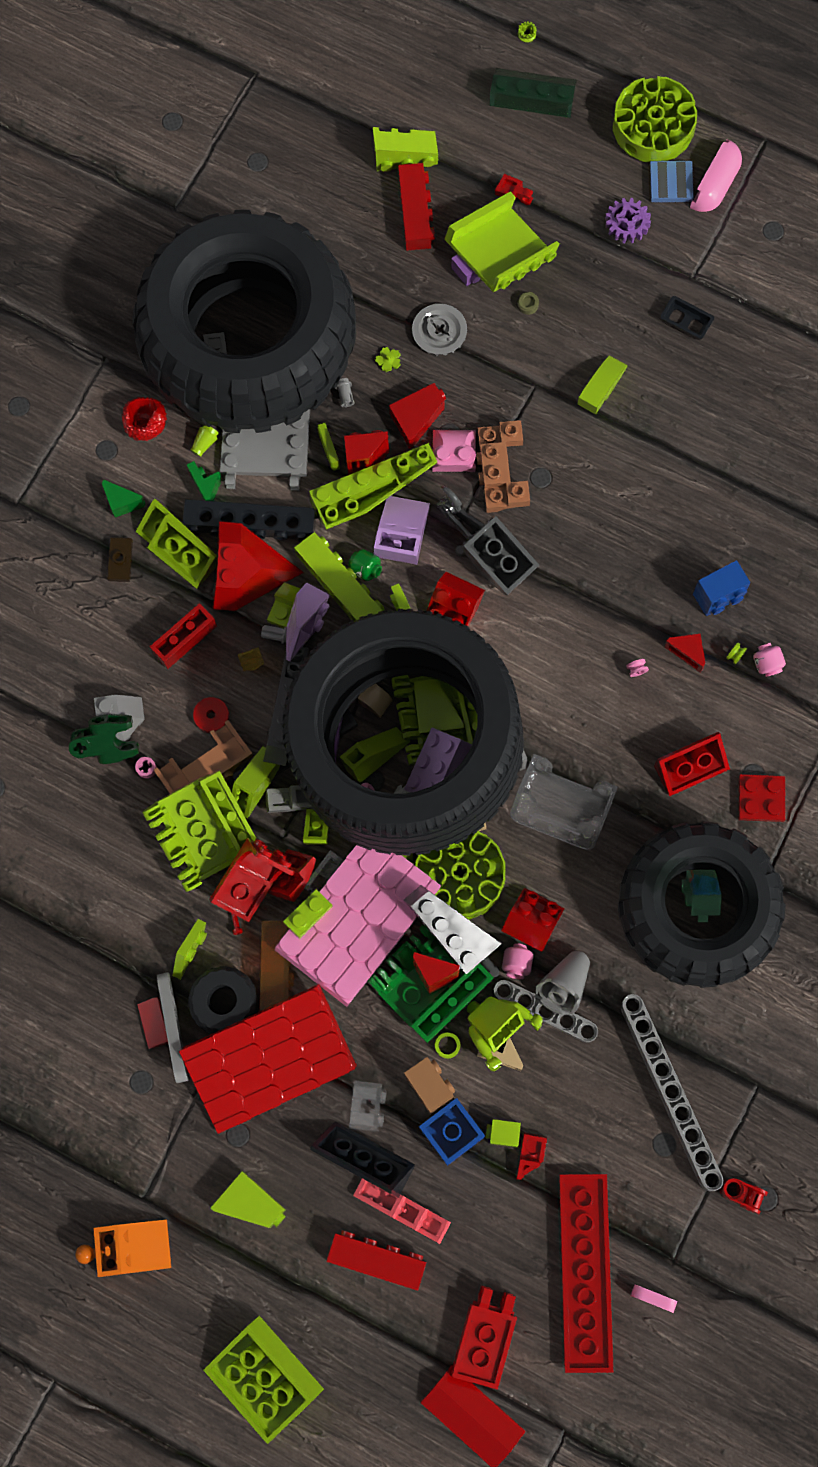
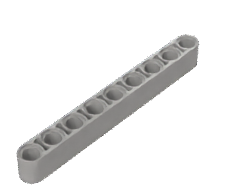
[621,994,723,1192]

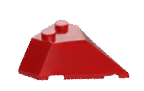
[213,521,303,611]

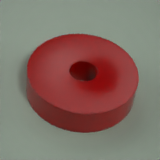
[193,697,229,734]

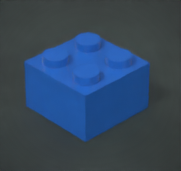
[693,560,751,616]
[419,1098,485,1166]

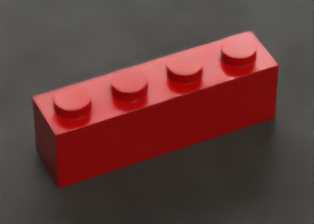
[398,163,435,251]
[327,1230,427,1291]

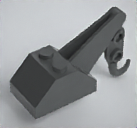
[436,486,539,595]

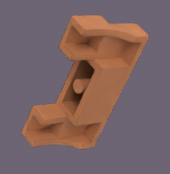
[476,420,530,513]
[154,720,253,794]

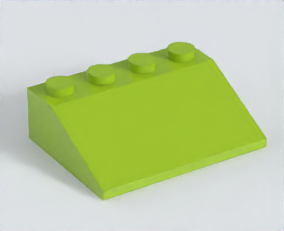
[203,1316,324,1444]

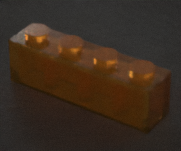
[260,921,294,1011]

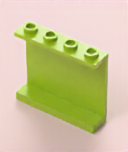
[445,191,559,293]

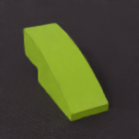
[578,355,628,414]

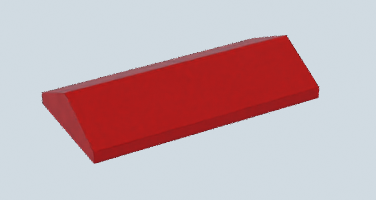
[421,1365,526,1467]

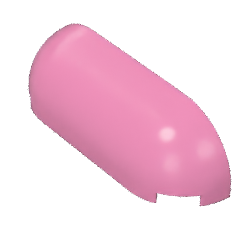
[690,139,742,212]

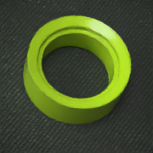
[435,1032,460,1059]

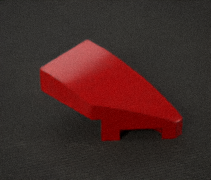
[517,1132,547,1180]

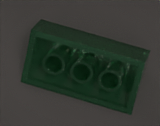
[490,68,577,118]

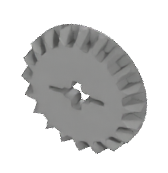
[412,304,467,356]

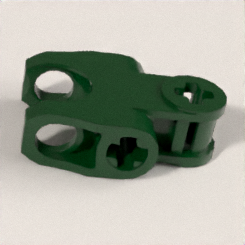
[69,714,139,764]

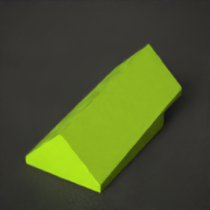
[136,499,218,588]

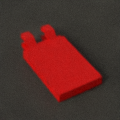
[450,1285,517,1390]

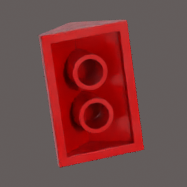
[654,732,730,796]
[413,952,460,995]

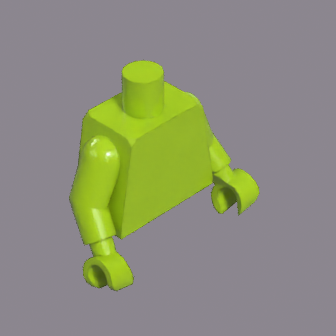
[467,997,542,1071]

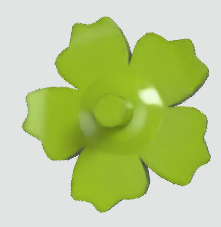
[375,347,401,372]

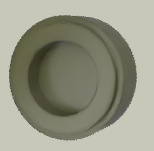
[518,292,539,315]

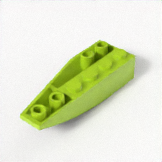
[309,443,437,529]

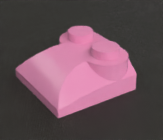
[432,430,476,472]

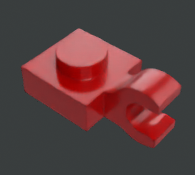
[495,174,533,205]

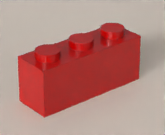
[150,603,217,669]

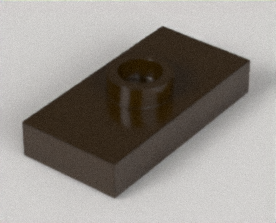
[107,538,133,582]

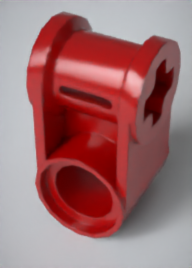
[719,1178,768,1215]

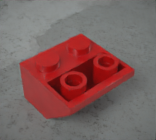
[344,430,389,475]
[426,572,485,627]
[501,888,565,952]

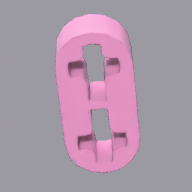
[631,1284,678,1313]

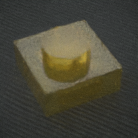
[238,648,264,672]

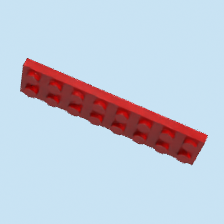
[559,1174,614,1373]

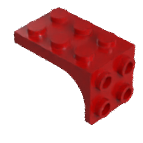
[209,838,295,922]

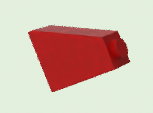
[389,383,446,449]

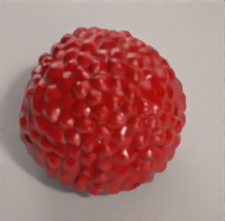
[122,397,167,441]

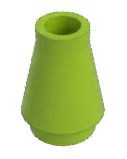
[190,425,219,457]

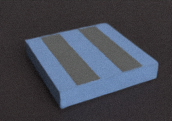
[650,161,693,202]

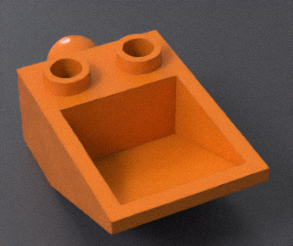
[75,1219,172,1277]

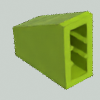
[414,677,465,738]
[232,746,280,818]
[211,1171,286,1228]

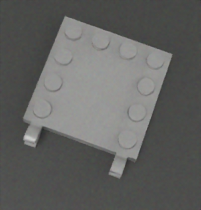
[220,409,310,491]

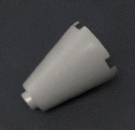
[535,951,590,1015]

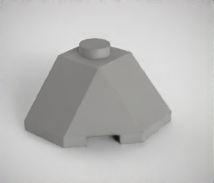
[94,695,145,741]

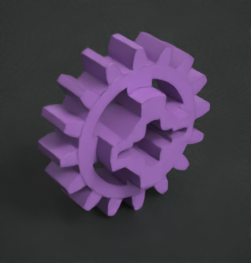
[605,198,651,243]

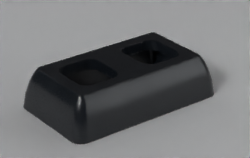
[661,296,714,340]

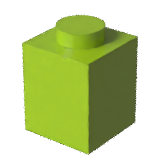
[486,1119,521,1148]

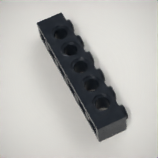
[182,499,316,542]

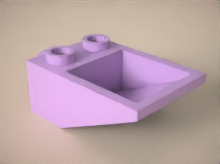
[286,583,329,661]

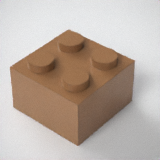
[404,1057,455,1115]

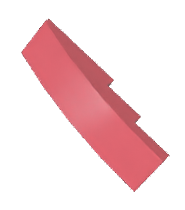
[353,1179,451,1244]

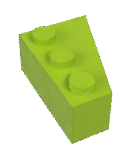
[373,127,438,172]

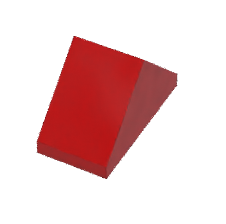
[664,634,706,673]

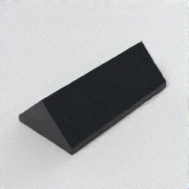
[310,1122,415,1198]

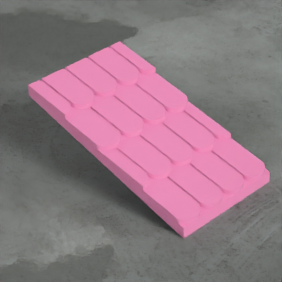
[275,845,441,1007]

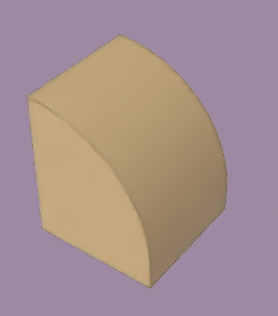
[358,684,393,718]

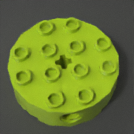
[613,76,697,162]
[415,831,505,920]

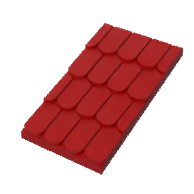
[179,984,357,1134]

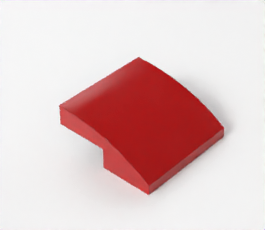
[268,849,316,902]

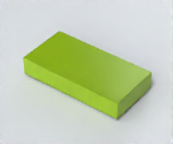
[317,423,340,471]

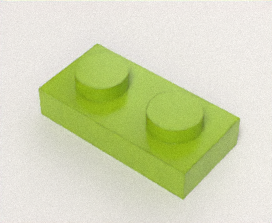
[283,889,333,939]

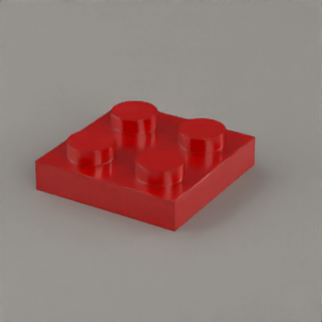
[739,774,785,822]

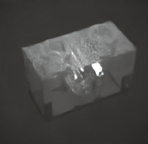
[349,1081,387,1132]

